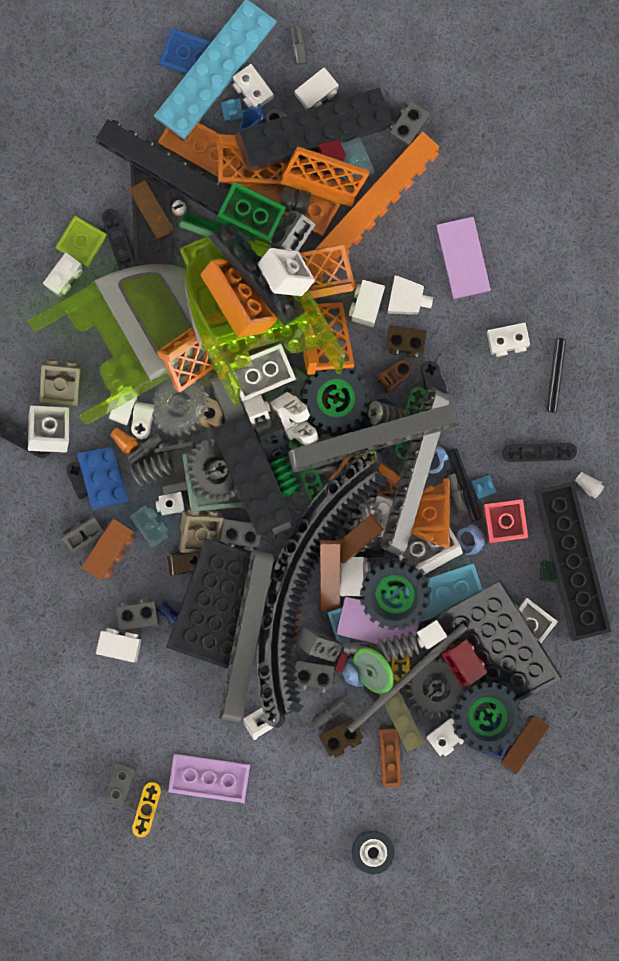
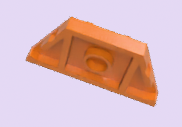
[411,478,450,548]

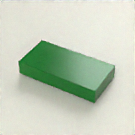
[179,212,221,237]

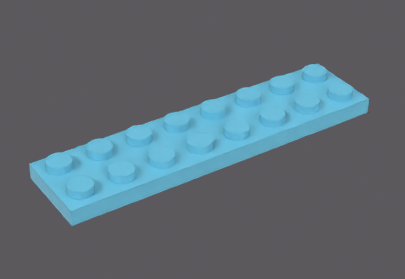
[154,0,276,140]
[327,563,482,649]

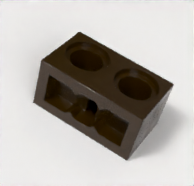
[385,325,427,358]
[318,717,364,758]

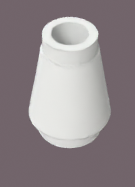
[575,472,604,499]

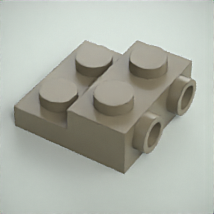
[39,358,82,406]
[179,508,224,553]

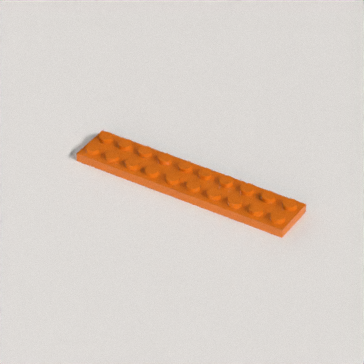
[158,122,341,237]

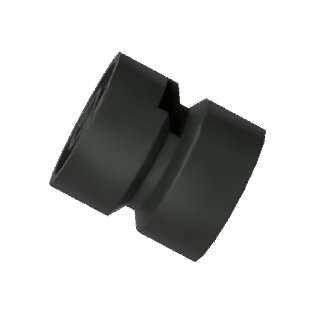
[280,186,311,216]

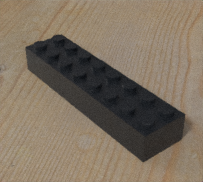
[235,87,393,173]
[534,481,612,641]

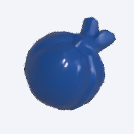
[239,104,267,131]

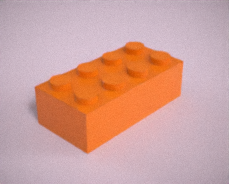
[200,259,277,338]

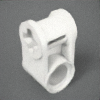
[109,387,137,426]
[131,401,155,440]

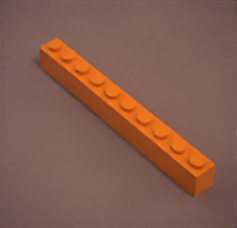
[304,131,440,285]

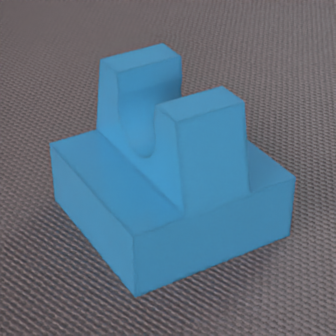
[221,98,243,122]
[471,475,496,499]

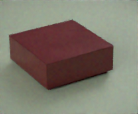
[335,652,348,673]

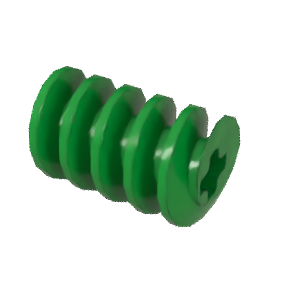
[269,455,301,498]

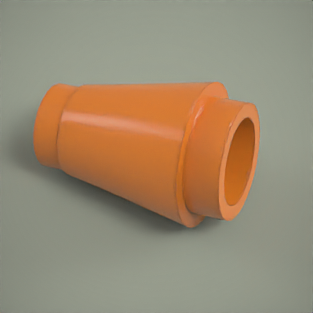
[110,428,139,454]

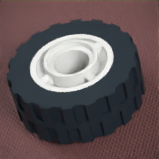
[351,831,395,875]

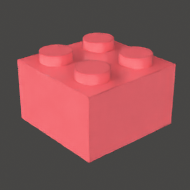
[483,499,528,544]

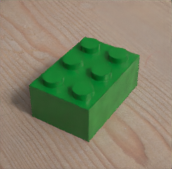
[216,182,286,246]

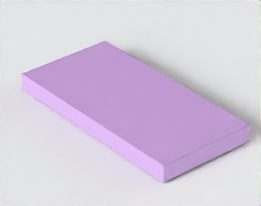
[436,217,491,299]
[337,597,420,644]
[168,753,250,803]

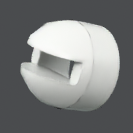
[171,200,187,216]

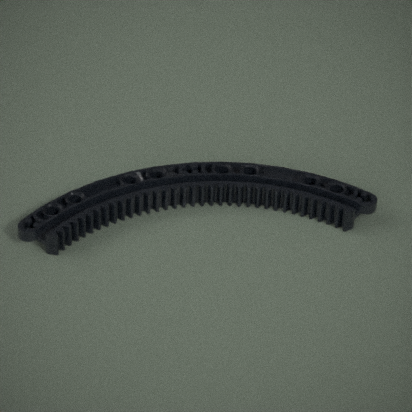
[257,449,387,728]

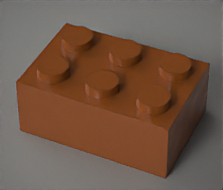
[81,519,136,581]

